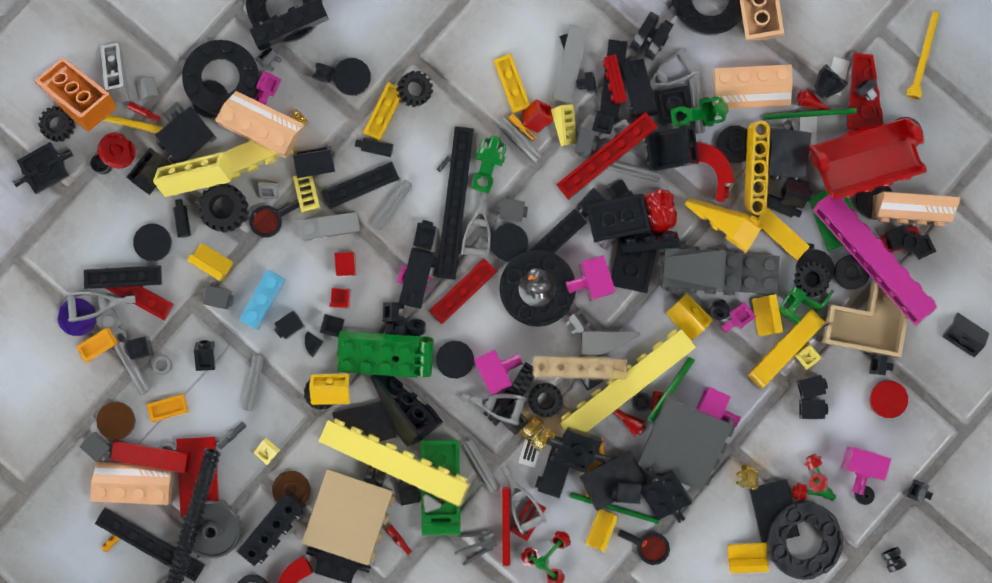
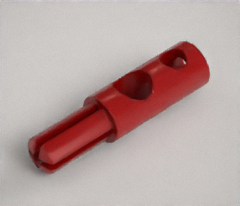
[127,101,161,122]
[385,524,412,555]

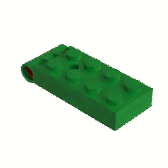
[337,331,434,378]
[421,440,461,536]

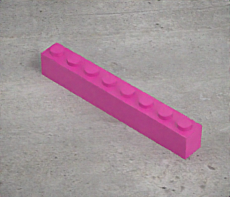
[813,195,938,327]

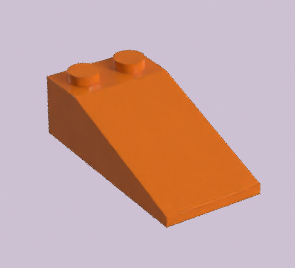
[34,57,117,132]

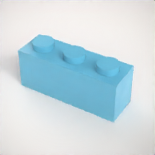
[239,269,286,330]

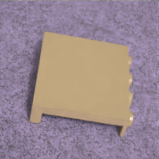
[533,357,627,379]
[302,469,396,565]

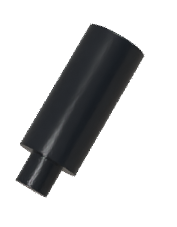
[355,138,394,157]
[767,193,802,218]
[173,199,191,238]

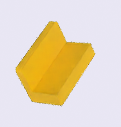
[187,243,233,282]
[666,293,713,340]
[751,294,783,336]
[309,374,350,405]
[585,509,618,552]
[728,542,769,574]

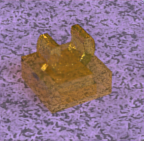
[736,464,758,490]

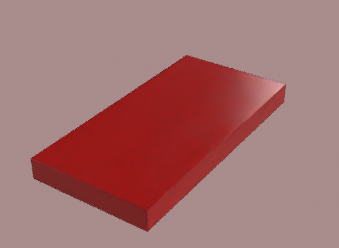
[176,436,219,516]

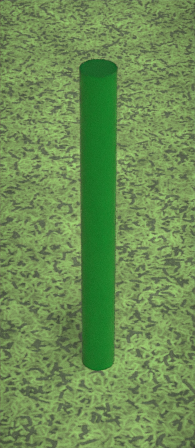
[647,357,695,423]

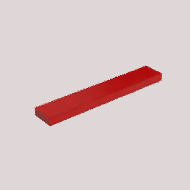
[556,112,658,200]

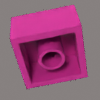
[566,255,616,301]
[474,350,523,395]
[696,387,741,428]
[841,446,892,495]

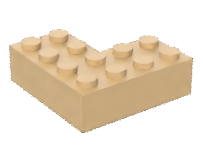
[821,278,908,358]

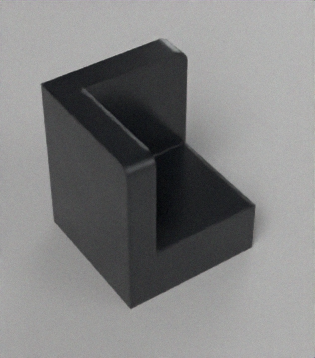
[606,179,634,199]
[320,314,345,337]

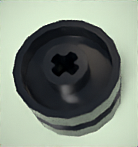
[629,11,674,61]

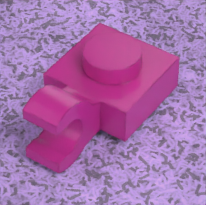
[253,71,281,105]
[721,302,756,333]

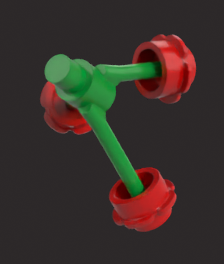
[792,454,836,501]
[521,531,571,583]

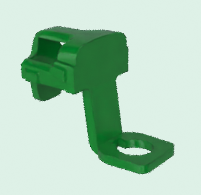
[670,97,729,127]
[472,135,506,193]
[779,287,834,324]

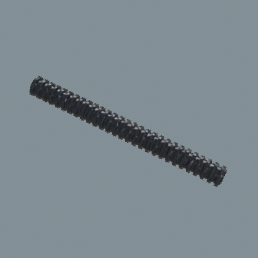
[165,448,221,583]

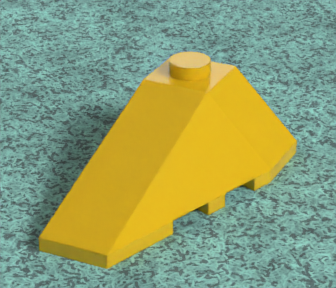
[684,197,763,252]

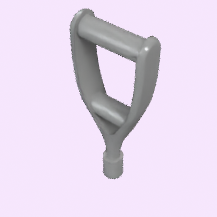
[650,48,699,88]
[461,192,491,259]
[65,292,136,322]
[461,393,527,425]
[501,465,547,534]

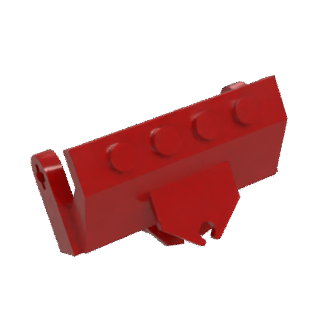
[809,117,927,200]

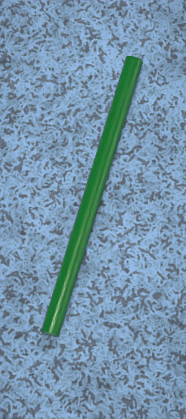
[763,108,856,120]
[570,492,659,524]

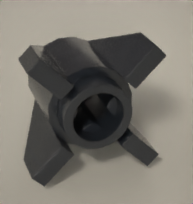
[814,64,848,99]

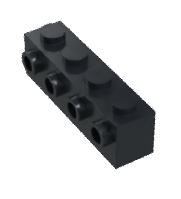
[250,0,329,51]
[237,490,306,566]

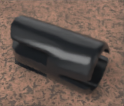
[483,390,517,427]

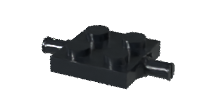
[12,142,74,195]
[546,427,607,472]
[641,466,692,523]
[306,547,371,583]

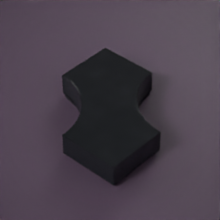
[884,225,937,260]

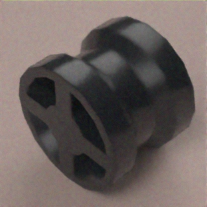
[312,63,334,83]

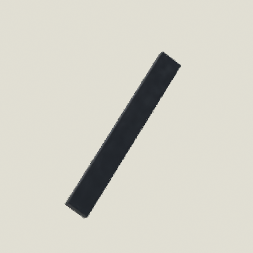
[437,126,474,280]

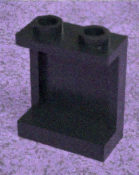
[155,106,217,164]
[644,125,699,171]
[768,128,812,180]

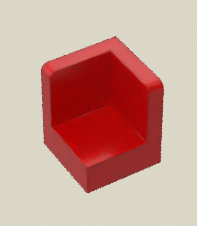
[522,99,553,133]
[335,252,356,276]
[329,288,351,309]

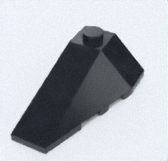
[370,375,443,447]

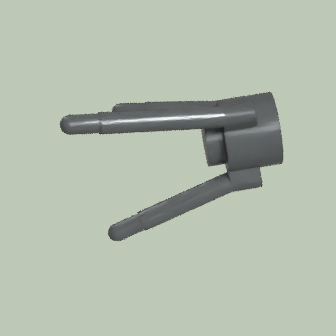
[454,530,497,566]

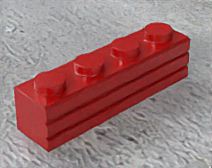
[602,54,627,105]

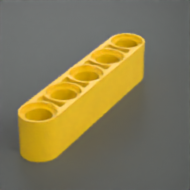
[744,121,770,215]
[747,308,825,389]

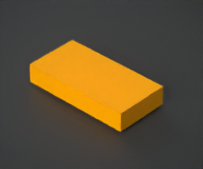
[76,327,118,363]
[146,394,189,423]

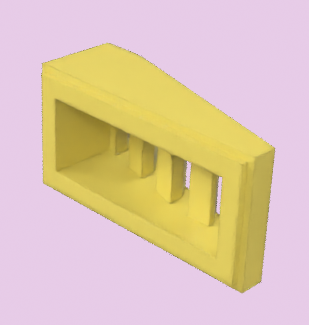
[551,104,577,146]
[293,175,321,213]

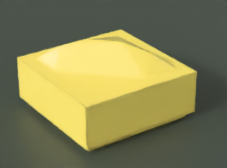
[795,343,822,370]
[253,438,280,465]

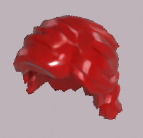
[643,189,677,234]

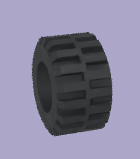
[198,183,249,233]

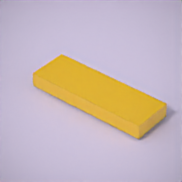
[493,53,530,114]
[363,82,402,141]
[758,208,810,261]

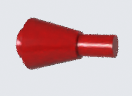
[796,88,831,110]
[613,408,647,437]

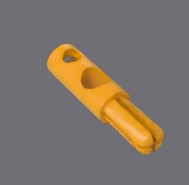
[507,114,537,141]
[101,535,120,553]

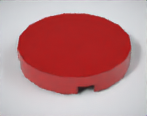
[97,133,136,169]
[869,380,908,418]

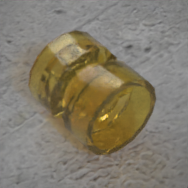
[519,415,556,452]

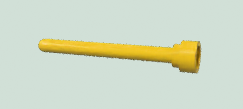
[906,11,940,100]
[102,115,164,133]

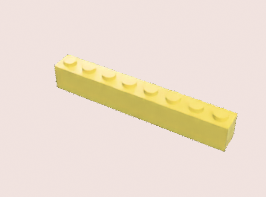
[559,329,696,432]
[318,418,471,506]

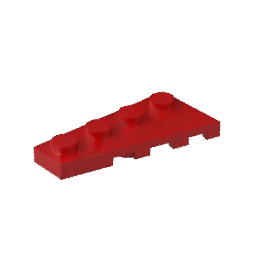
[846,53,883,130]

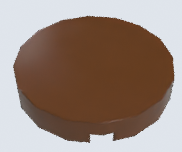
[96,402,136,440]
[272,471,310,503]

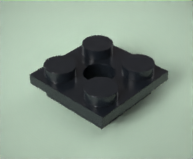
[653,85,692,126]

